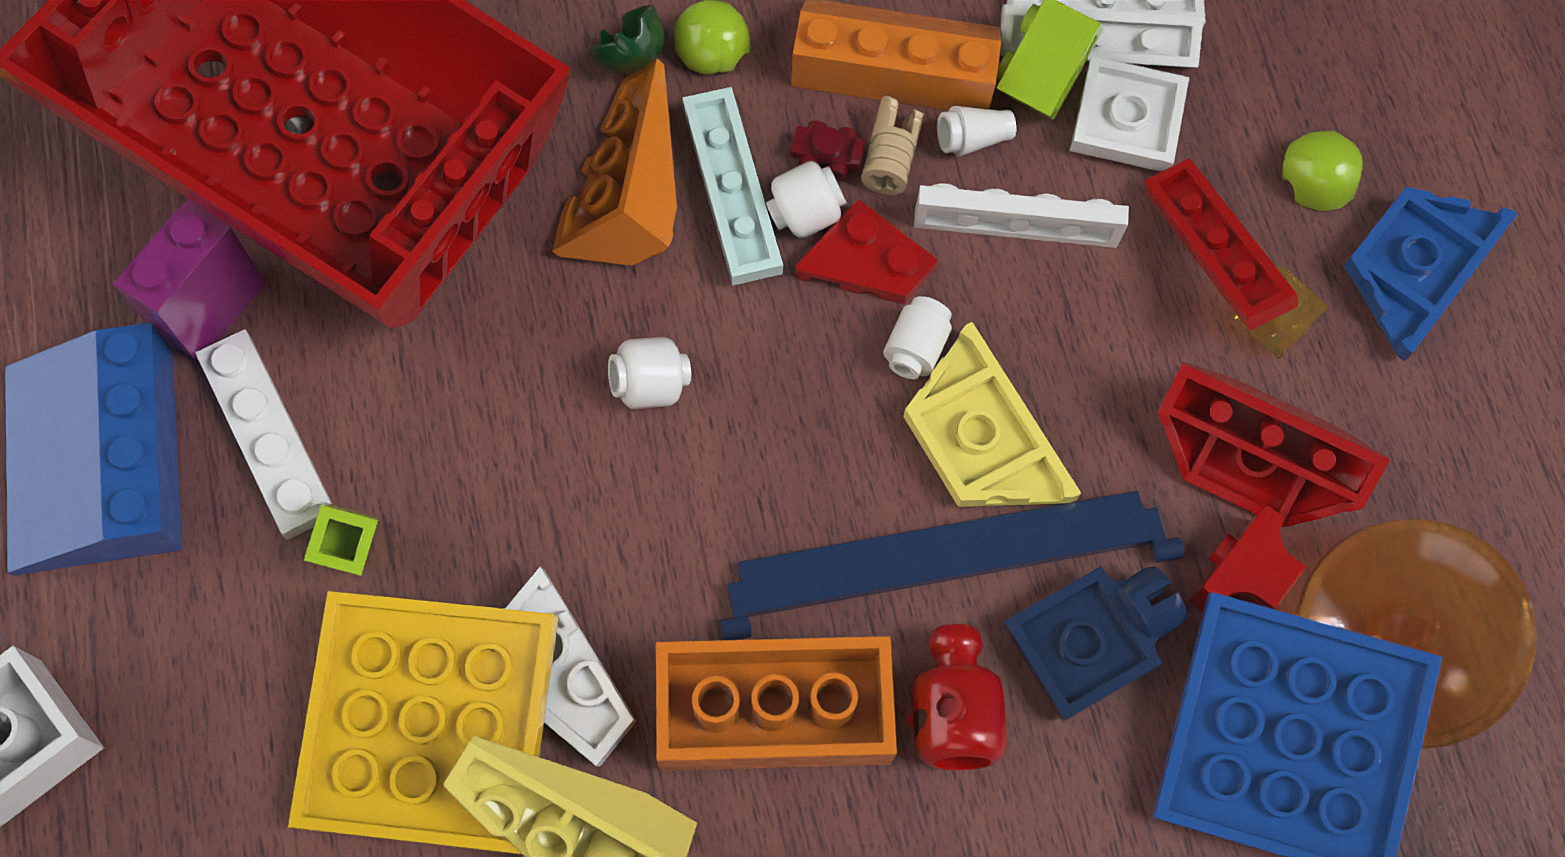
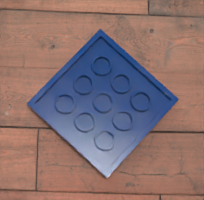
[1151,592,1443,857]

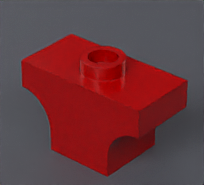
[1189,505,1306,612]

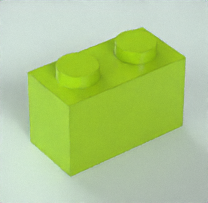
[997,0,1103,120]

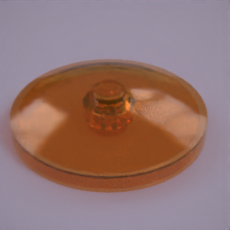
[1296,519,1537,749]

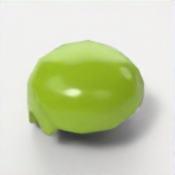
[673,0,751,75]
[1282,130,1363,211]

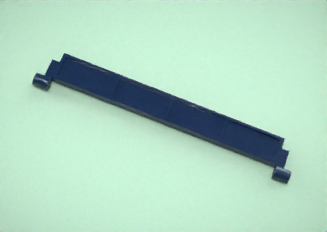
[720,491,1185,640]

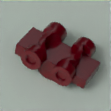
[790,120,866,181]

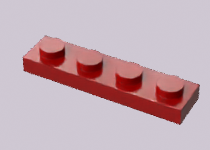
[1144,158,1298,331]

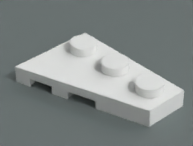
[505,567,637,767]

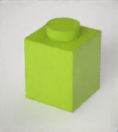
[304,502,379,576]

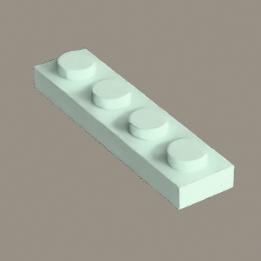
[682,87,783,286]

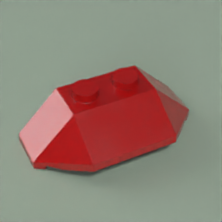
[1158,362,1390,527]

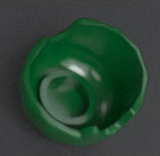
[590,4,664,74]

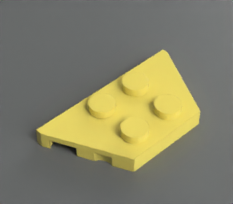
[903,322,1081,507]

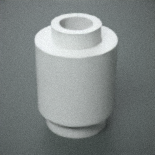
[883,296,952,379]

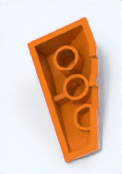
[552,59,677,266]

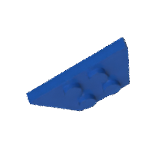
[1344,187,1518,361]

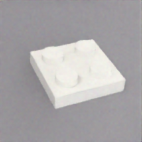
[1070,56,1189,172]

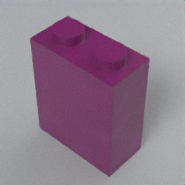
[113,199,266,364]

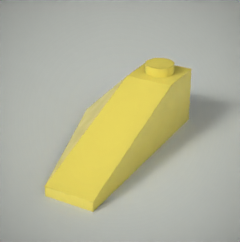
[443,736,697,857]

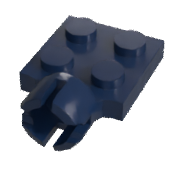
[1003,566,1188,723]

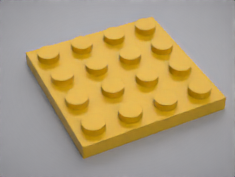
[288,591,558,854]

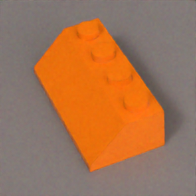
[791,0,1001,111]

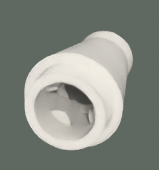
[937,106,1016,157]

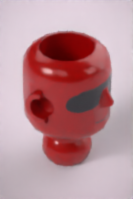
[906,624,1007,771]

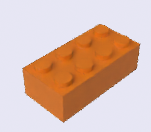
[656,636,897,771]

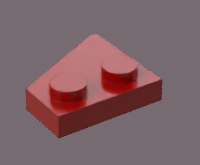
[794,199,939,304]

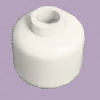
[766,161,846,238]
[608,337,691,409]

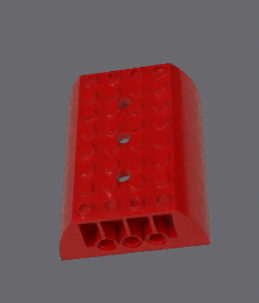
[0,0,571,328]

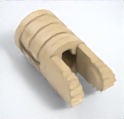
[861,95,924,195]

